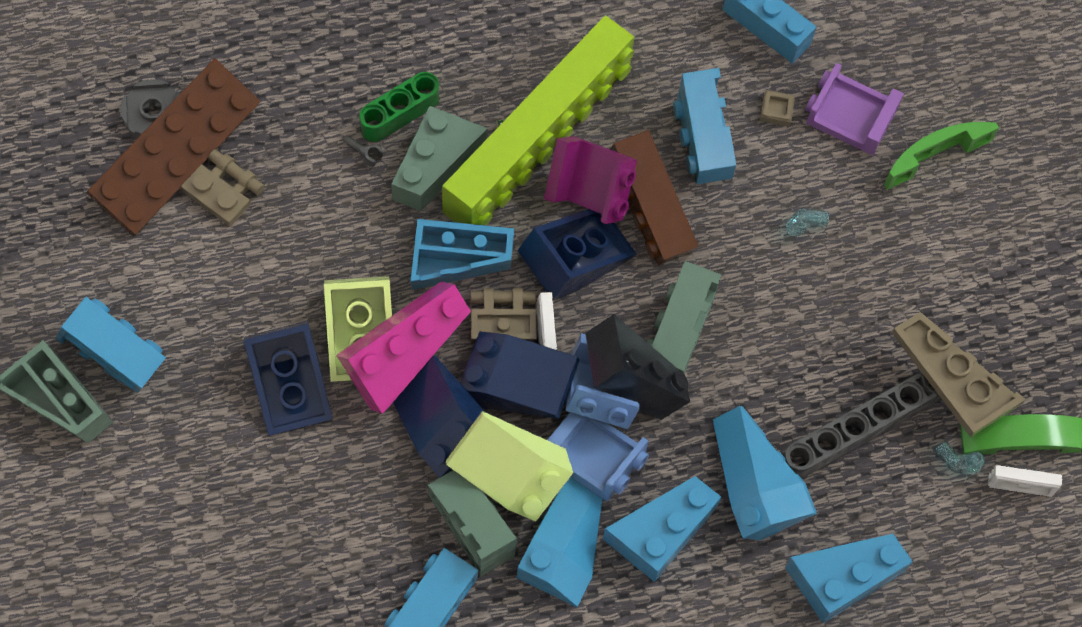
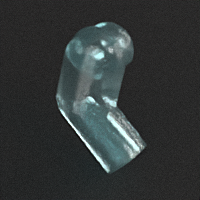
[786,208,829,237]
[934,440,985,475]

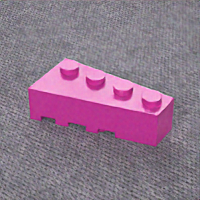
[336,282,471,414]

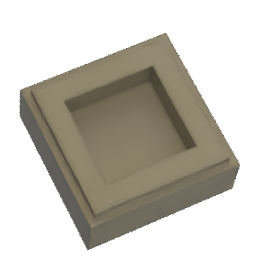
[759,90,795,126]

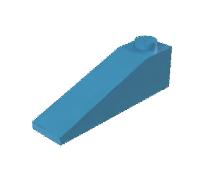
[713,406,817,540]
[516,477,602,607]

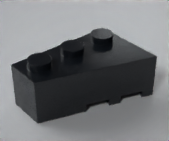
[585,314,690,420]

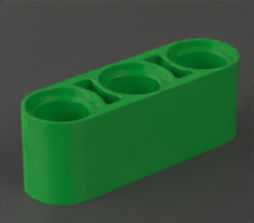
[359,72,439,142]

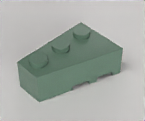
[391,106,488,211]
[647,261,721,374]
[0,340,114,444]
[428,470,517,577]

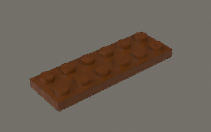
[86,58,261,236]

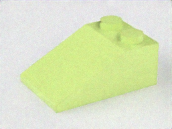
[324,276,392,382]
[446,411,573,522]

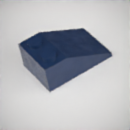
[517,209,637,300]
[244,320,333,436]
[460,331,580,419]
[393,356,486,478]

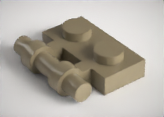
[181,149,265,227]
[471,288,536,344]

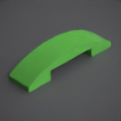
[884,122,999,190]
[960,414,1082,455]

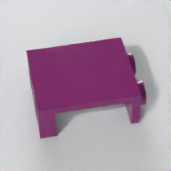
[543,136,637,224]

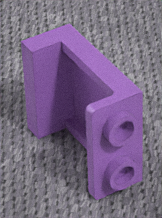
[805,63,904,155]

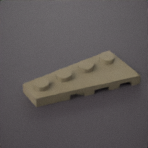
[892,312,1026,437]

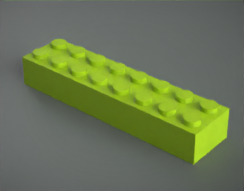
[442,15,635,226]

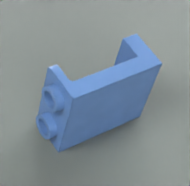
[565,333,639,429]
[547,412,649,502]

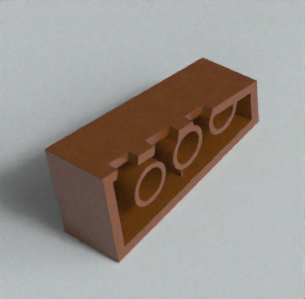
[610,130,699,266]

